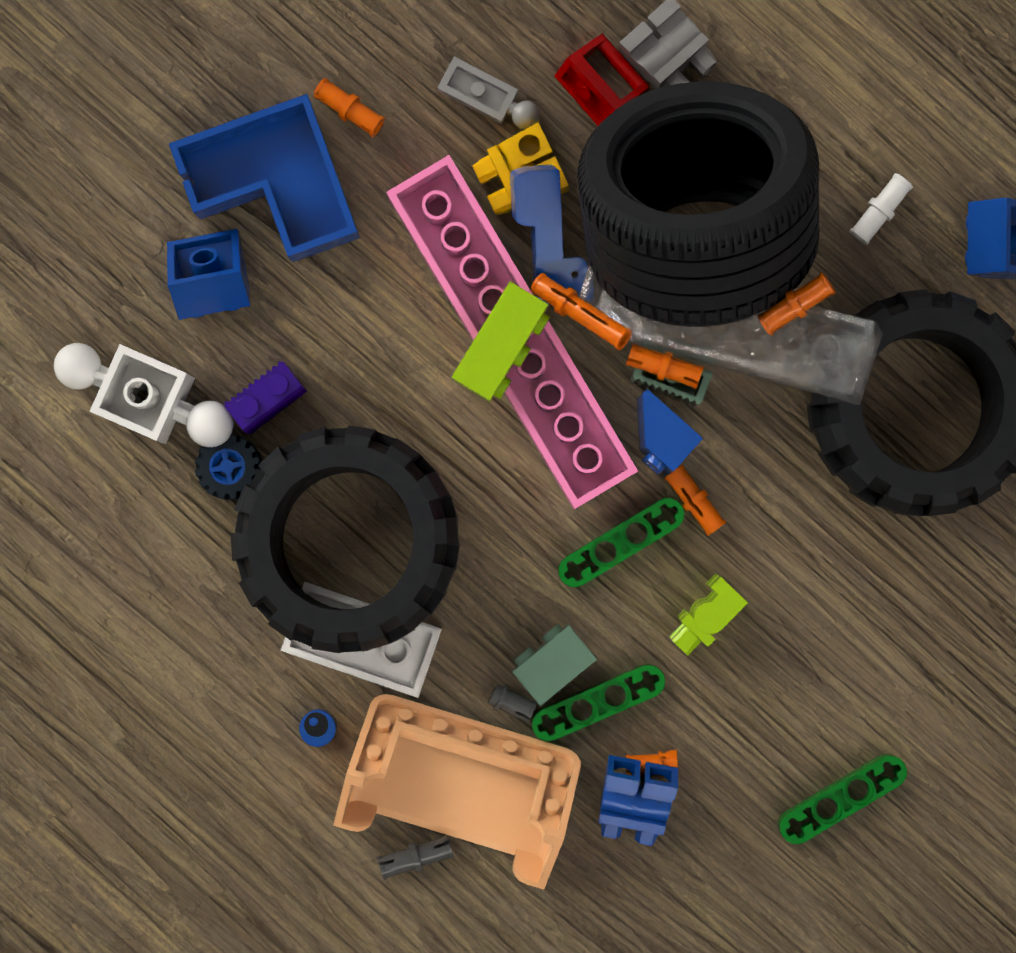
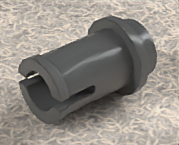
[488,684,537,723]

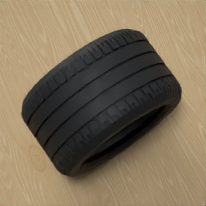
[577,81,820,327]

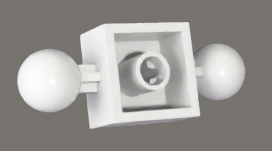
[54,343,234,447]

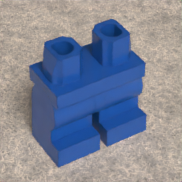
[598,755,678,846]

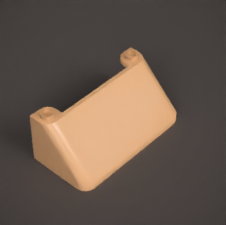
[333,694,581,890]

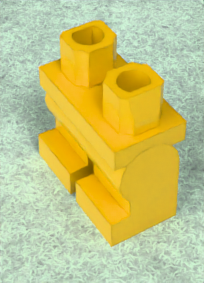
[472,122,570,215]

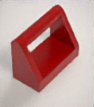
[554,33,650,126]

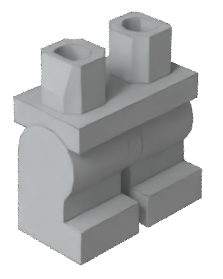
[619,0,717,89]

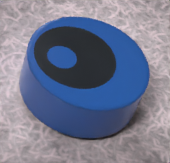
[299,709,337,747]

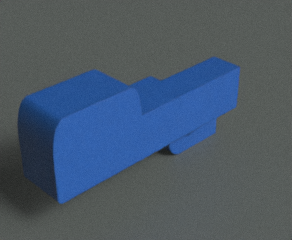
[510,164,589,305]

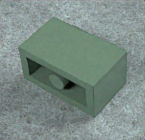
[512,624,597,706]

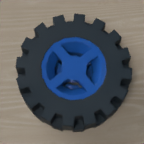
[195,434,262,500]

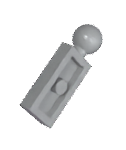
[437,56,540,130]

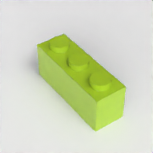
[451,281,550,403]

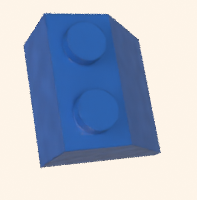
[965,197,1016,279]
[167,229,250,320]
[637,389,703,475]

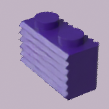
[225,361,307,434]

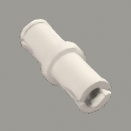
[850,173,913,245]

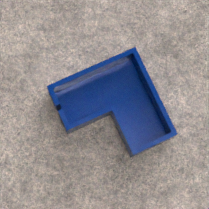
[169,94,360,263]

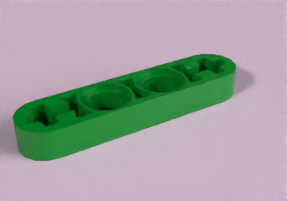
[558,498,684,587]
[532,664,665,741]
[778,754,907,844]

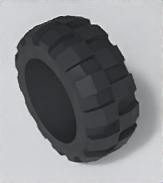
[807,289,1016,516]
[230,425,460,654]

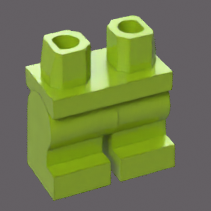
[669,573,748,656]

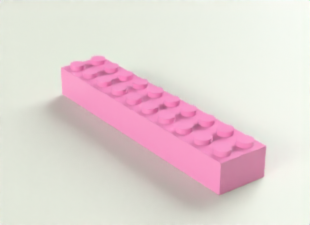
[386,155,638,510]

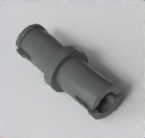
[377,835,454,880]

